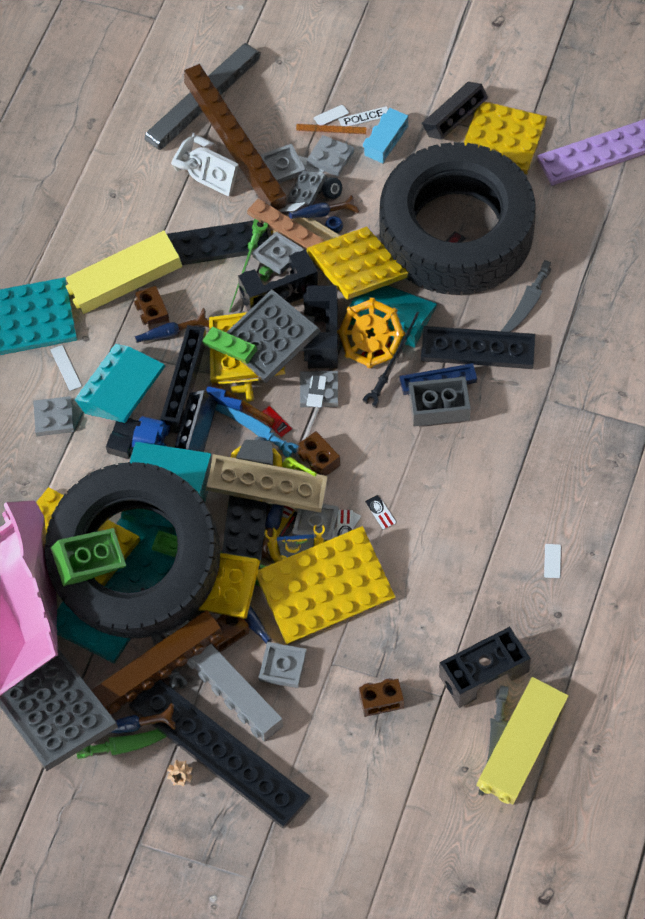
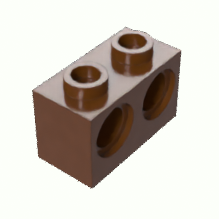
[134,286,170,330]
[298,431,341,476]
[212,614,249,653]
[359,678,404,717]

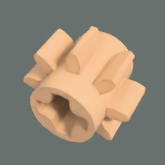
[167,760,193,786]

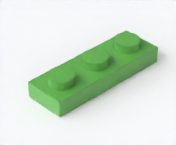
[202,327,258,364]

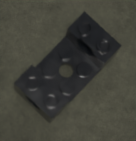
[238,249,318,311]
[303,285,338,369]
[439,626,531,708]

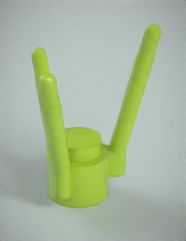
[282,456,317,476]

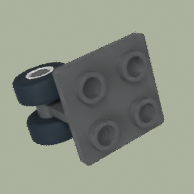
[287,171,343,206]

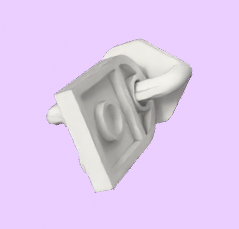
[171,133,239,196]

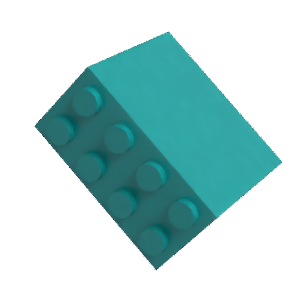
[121,442,212,528]

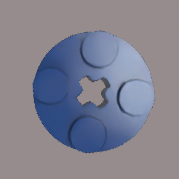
[132,416,170,451]

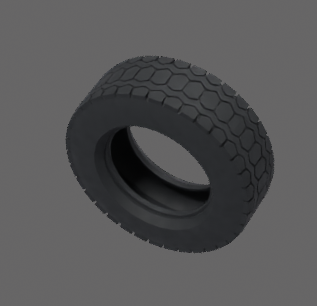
[379,142,536,295]
[45,462,220,639]

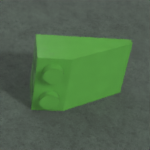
[51,528,126,586]

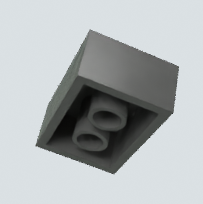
[409,377,471,427]

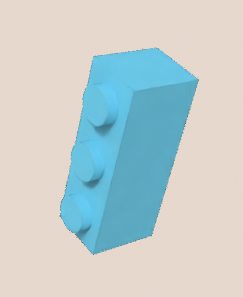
[363,108,408,163]

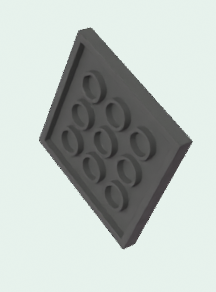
[226,290,321,383]

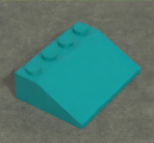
[350,285,437,348]
[74,344,166,423]

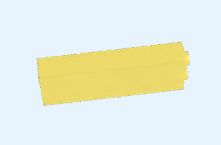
[66,231,182,314]
[476,677,569,805]

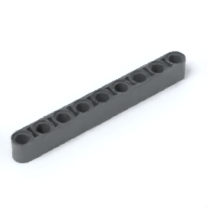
[145,43,261,150]

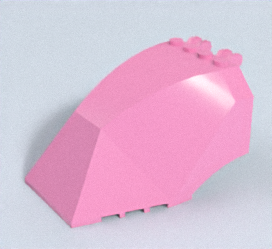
[0,500,58,696]

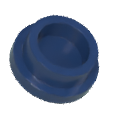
[325,216,343,233]

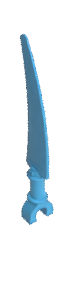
[216,404,298,457]

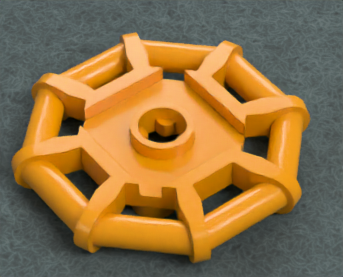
[337,298,405,368]

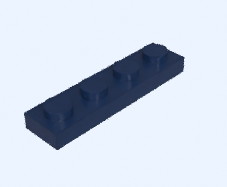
[400,363,477,395]

